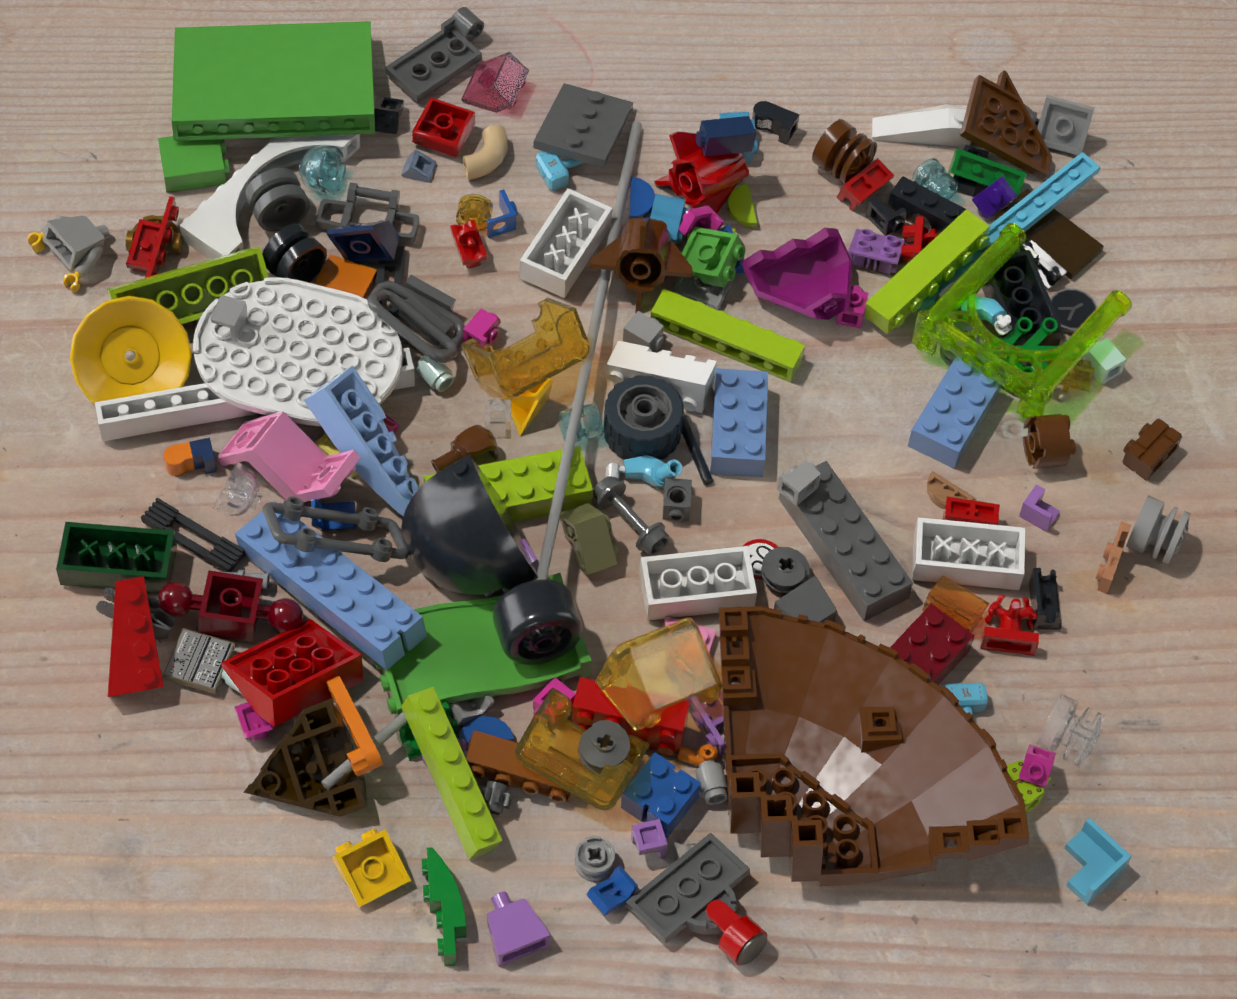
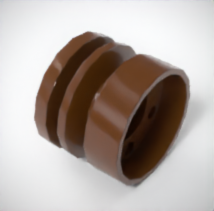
[812,119,877,184]

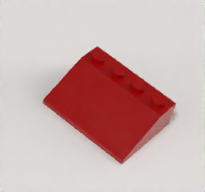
[221,619,363,727]

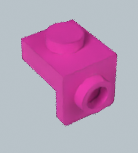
[678,206,724,235]
[234,702,273,742]

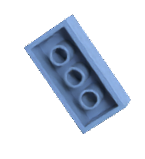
[908,354,1004,469]
[710,368,768,477]

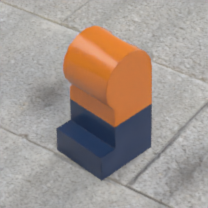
[163,437,216,476]

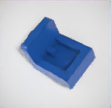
[586,866,638,916]

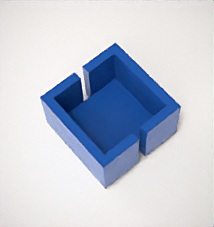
[621,752,701,839]

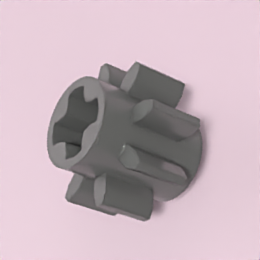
[479,781,513,815]

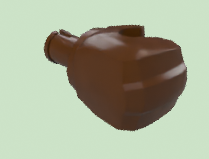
[431,425,498,473]

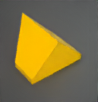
[501,377,553,436]

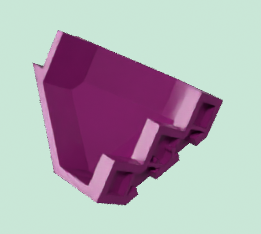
[741,227,853,320]

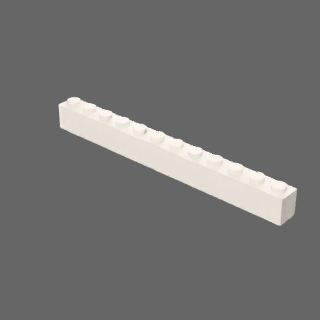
[95,348,415,441]

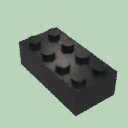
[977,250,1064,358]

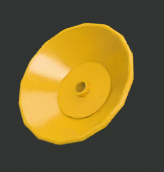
[69,296,192,404]

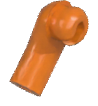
[677,744,718,767]

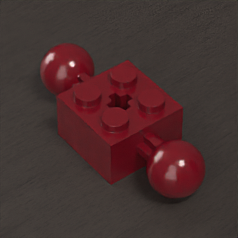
[158,570,303,642]

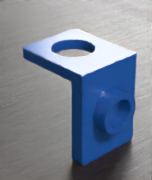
[487,189,518,238]
[311,499,356,531]

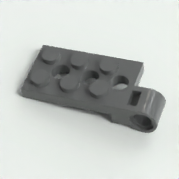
[385,7,484,102]

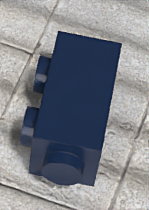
[696,116,757,156]

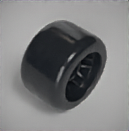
[493,579,583,665]

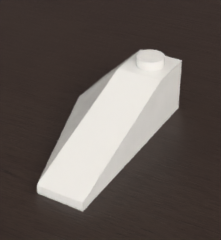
[872,104,971,147]

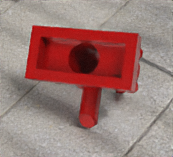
[980,594,1039,656]

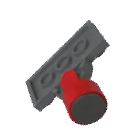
[626,833,767,966]

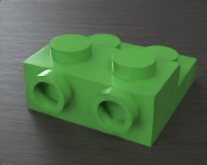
[682,227,746,288]

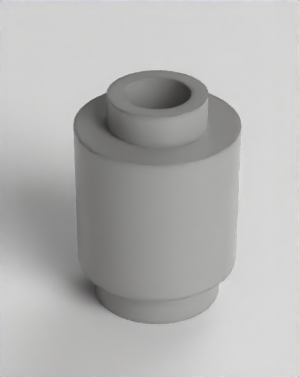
[695,760,728,805]

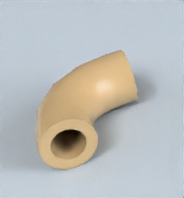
[463,125,508,180]

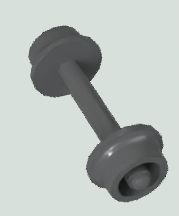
[593,476,670,556]

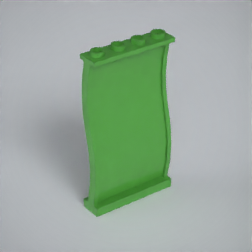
[374,573,592,717]

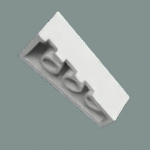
[606,341,717,414]

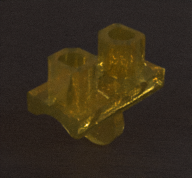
[1043,357,1095,393]

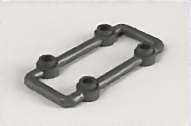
[263,497,409,562]

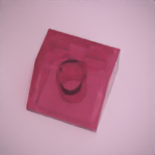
[461,52,529,113]

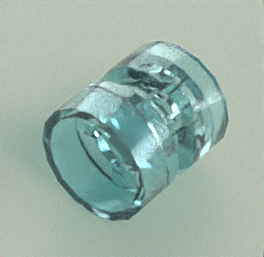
[912,158,958,200]
[558,403,603,442]

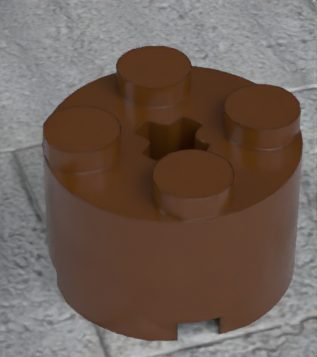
[1023,414,1076,469]

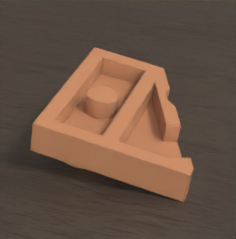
[1095,521,1131,594]

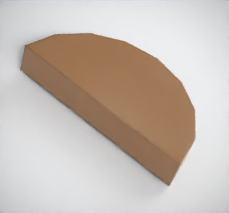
[927,471,976,509]

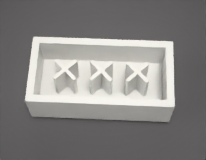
[520,189,613,298]
[912,517,1025,590]

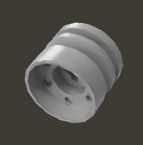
[1126,495,1191,565]

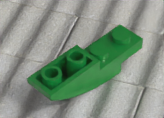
[421,847,466,966]

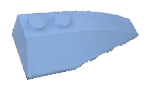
[304,365,419,516]

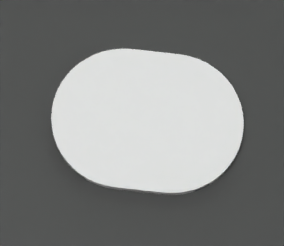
[193,277,402,426]

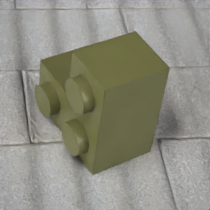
[560,503,618,575]

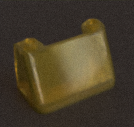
[595,617,722,731]
[515,688,650,810]

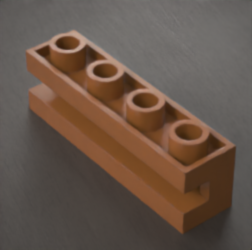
[465,730,582,803]

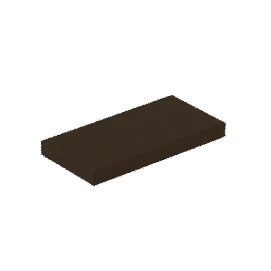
[994,189,1104,279]

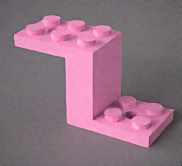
[215,411,361,503]

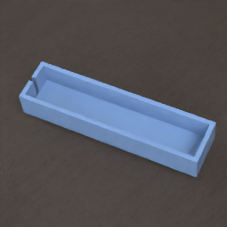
[235,501,427,670]

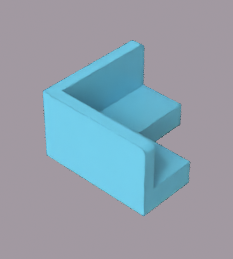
[1064,818,1131,905]

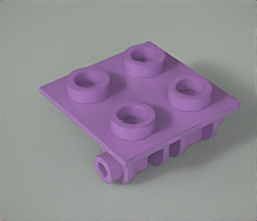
[848,229,905,274]

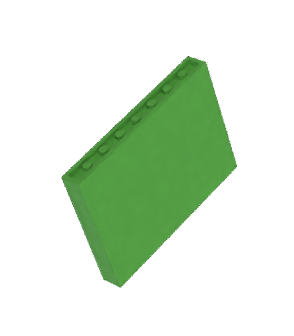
[171,21,375,141]

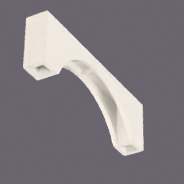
[180,134,360,260]

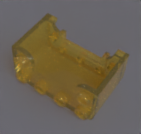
[461,298,590,398]

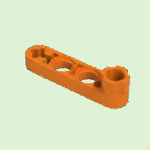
[326,676,383,777]

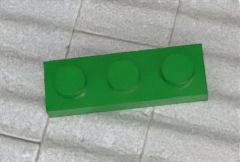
[948,149,1027,197]

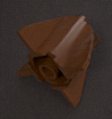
[589,218,693,314]

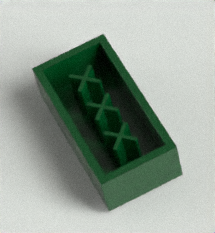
[56,522,177,593]

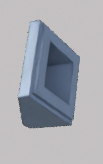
[401,150,436,182]

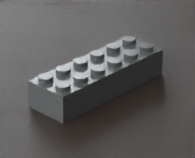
[779,461,913,621]

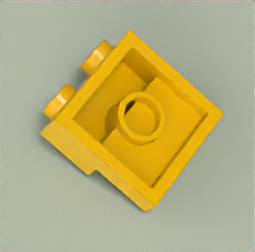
[331,828,411,908]

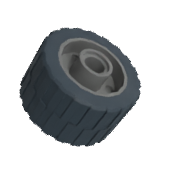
[603,375,684,460]

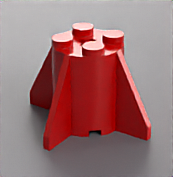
[654,131,749,214]

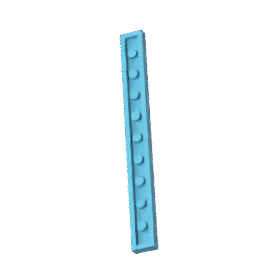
[918,152,1100,314]

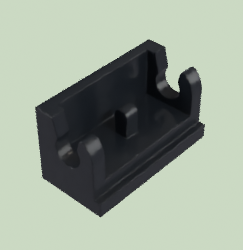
[1029,568,1061,630]

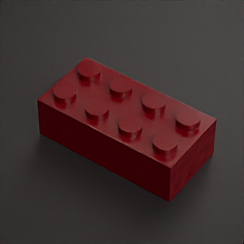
[890,603,975,685]

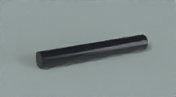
[682,415,713,485]

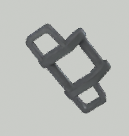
[316,182,420,243]

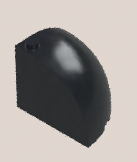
[401,454,538,595]

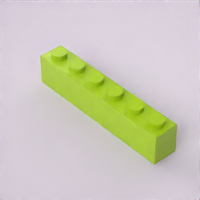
[864,209,990,334]
[650,289,805,383]
[401,686,503,860]

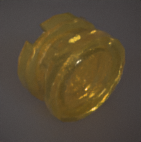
[456,194,493,231]

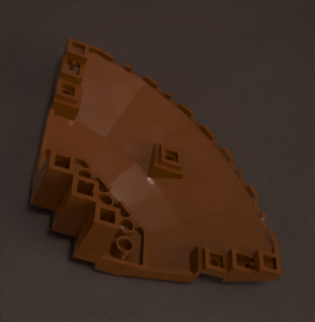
[719,606,1029,887]

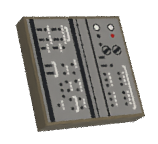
[163,628,236,694]

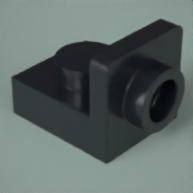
[374,96,404,134]
[866,197,907,236]

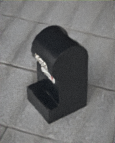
[752,101,800,145]

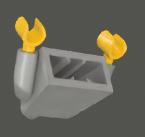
[28,215,110,293]

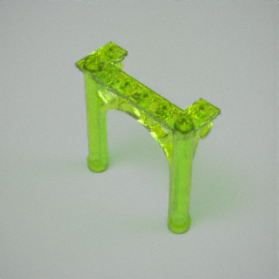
[912,223,1132,421]

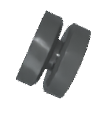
[245,168,310,232]

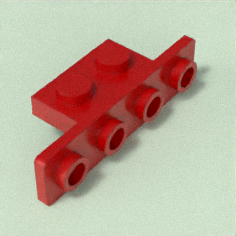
[126,196,179,278]

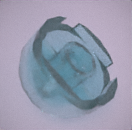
[299,145,346,196]

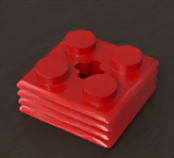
[412,98,475,157]

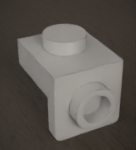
[448,695,494,725]

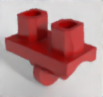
[901,216,939,262]
[450,220,487,269]

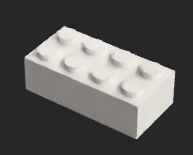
[639,546,757,621]

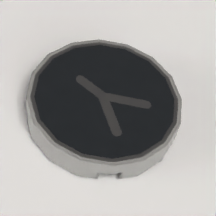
[1050,288,1098,335]

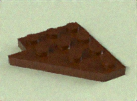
[960,70,1052,180]

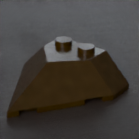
[243,699,367,817]

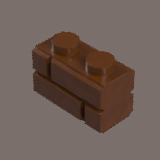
[1122,418,1182,480]

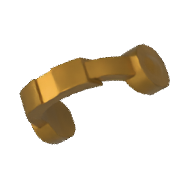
[126,215,182,254]

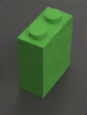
[158,136,230,193]

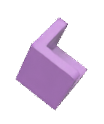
[1019,484,1059,532]
[631,819,667,858]

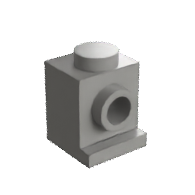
[777,460,821,506]

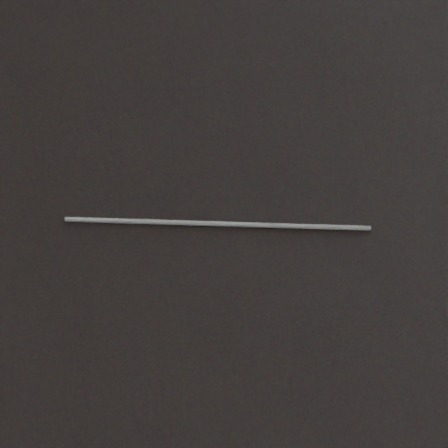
[536,121,642,580]

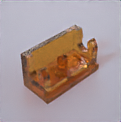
[922,576,989,633]

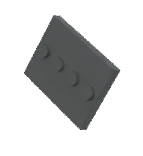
[533,83,633,168]

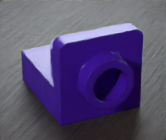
[972,176,1017,219]

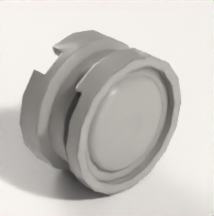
[574,836,615,882]

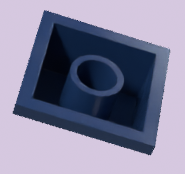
[327,220,400,264]

